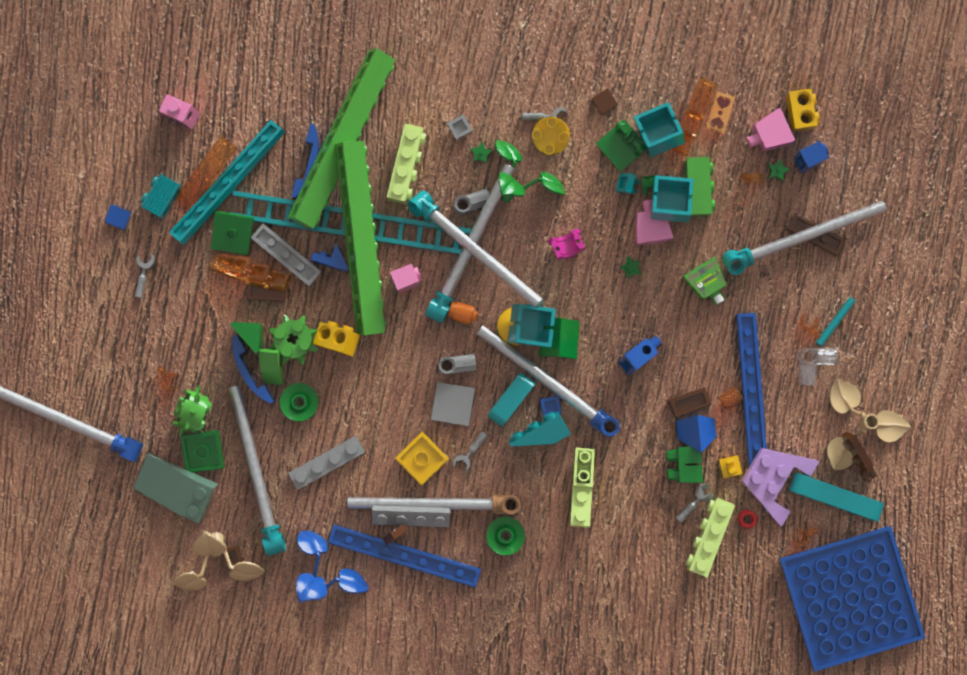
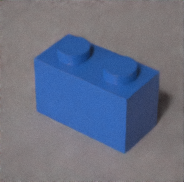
[793,141,829,174]

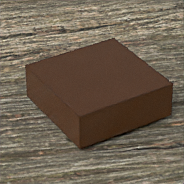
[591,88,618,115]
[383,524,408,545]
[221,545,243,569]

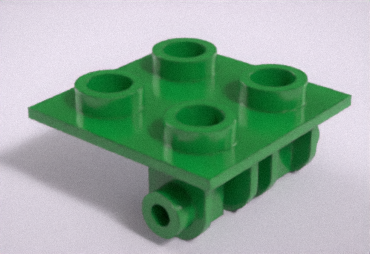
[596,119,646,172]

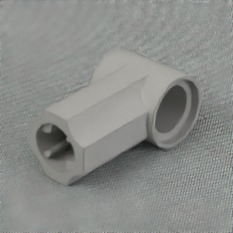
[453,188,489,216]
[438,354,476,375]

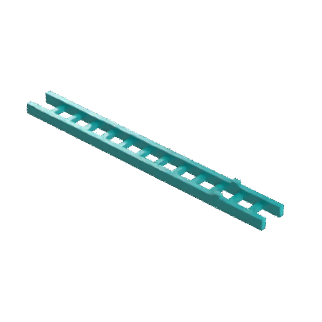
[229,191,474,257]

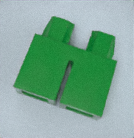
[666,447,703,483]

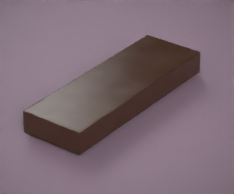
[786,213,846,257]

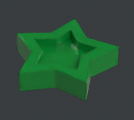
[470,142,492,164]
[768,159,789,181]
[620,256,641,278]

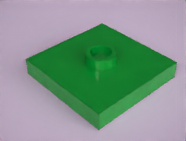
[210,211,254,255]
[180,430,225,472]

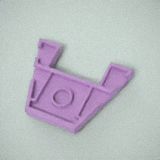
[741,448,819,526]

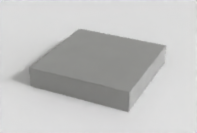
[431,382,475,426]

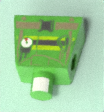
[682,256,726,306]

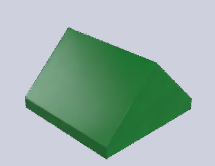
[539,318,580,359]
[230,322,265,355]

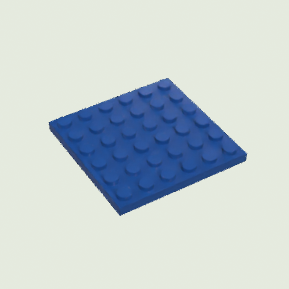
[779,526,925,672]

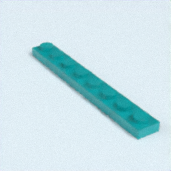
[169,120,285,246]

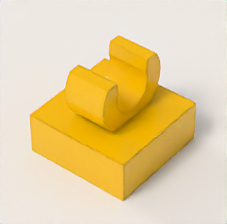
[718,455,742,479]

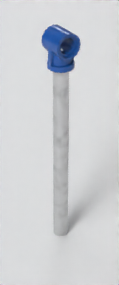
[476,326,620,437]
[0,386,144,462]

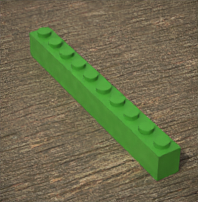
[287,48,395,229]
[335,141,386,335]

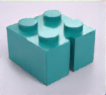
[634,102,685,158]
[650,175,694,223]
[508,304,556,347]

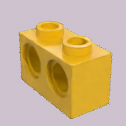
[786,88,820,133]
[313,321,360,357]

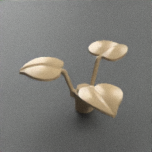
[827,378,911,470]
[173,531,265,590]

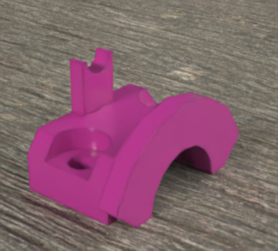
[548,229,585,260]

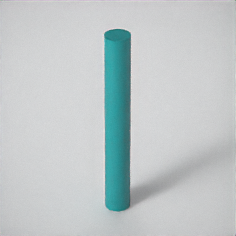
[815,297,856,347]

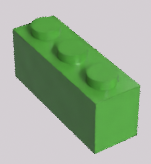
[684,157,715,217]

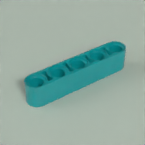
[789,472,884,522]

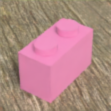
[390,264,422,294]

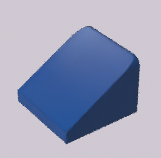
[104,204,131,230]

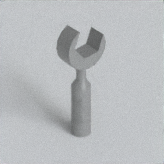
[522,108,568,120]
[135,253,155,298]
[453,431,488,471]
[676,483,714,523]

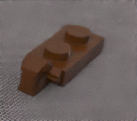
[841,432,877,482]

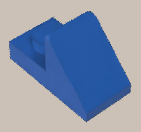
[310,244,349,273]

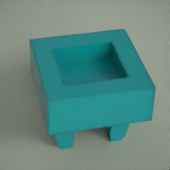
[615,173,640,194]

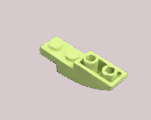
[570,448,595,528]

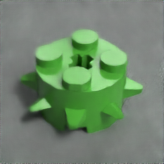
[269,315,318,365]
[172,385,212,436]

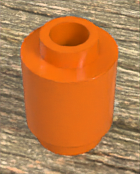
[448,301,478,325]

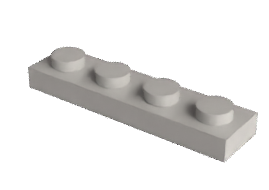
[251,224,322,287]
[288,436,365,490]
[372,505,450,527]

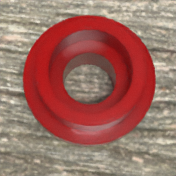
[737,510,757,529]

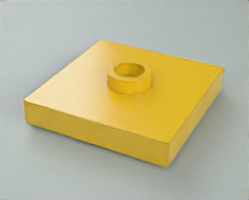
[395,431,449,486]

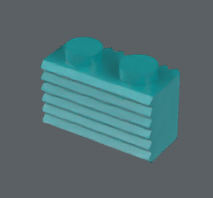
[141,173,183,220]

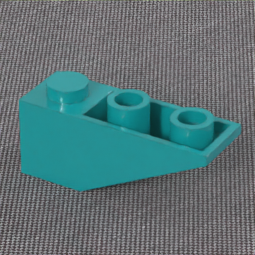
[509,411,571,447]

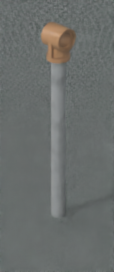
[347,495,521,515]

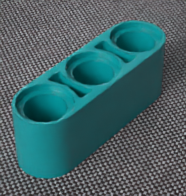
[487,372,536,427]

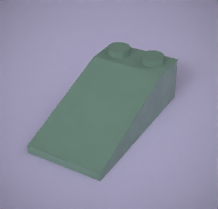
[133,453,218,524]

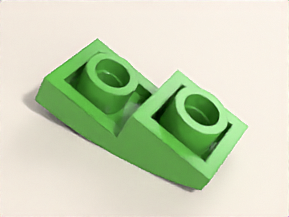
[259,349,284,385]

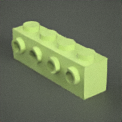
[387,124,426,205]
[686,497,735,578]

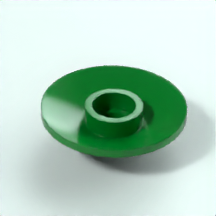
[280,383,319,421]
[486,516,525,555]

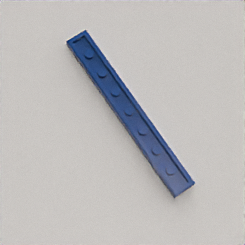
[736,313,767,467]
[328,524,481,588]

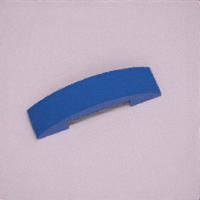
[291,123,320,200]
[233,334,275,404]

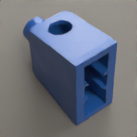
[617,336,662,376]

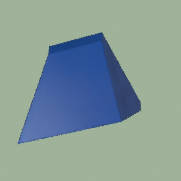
[676,415,716,453]

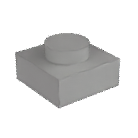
[447,114,473,141]

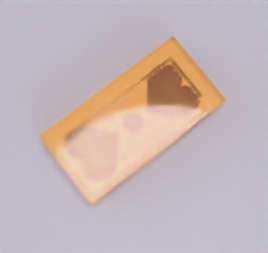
[706,91,735,134]

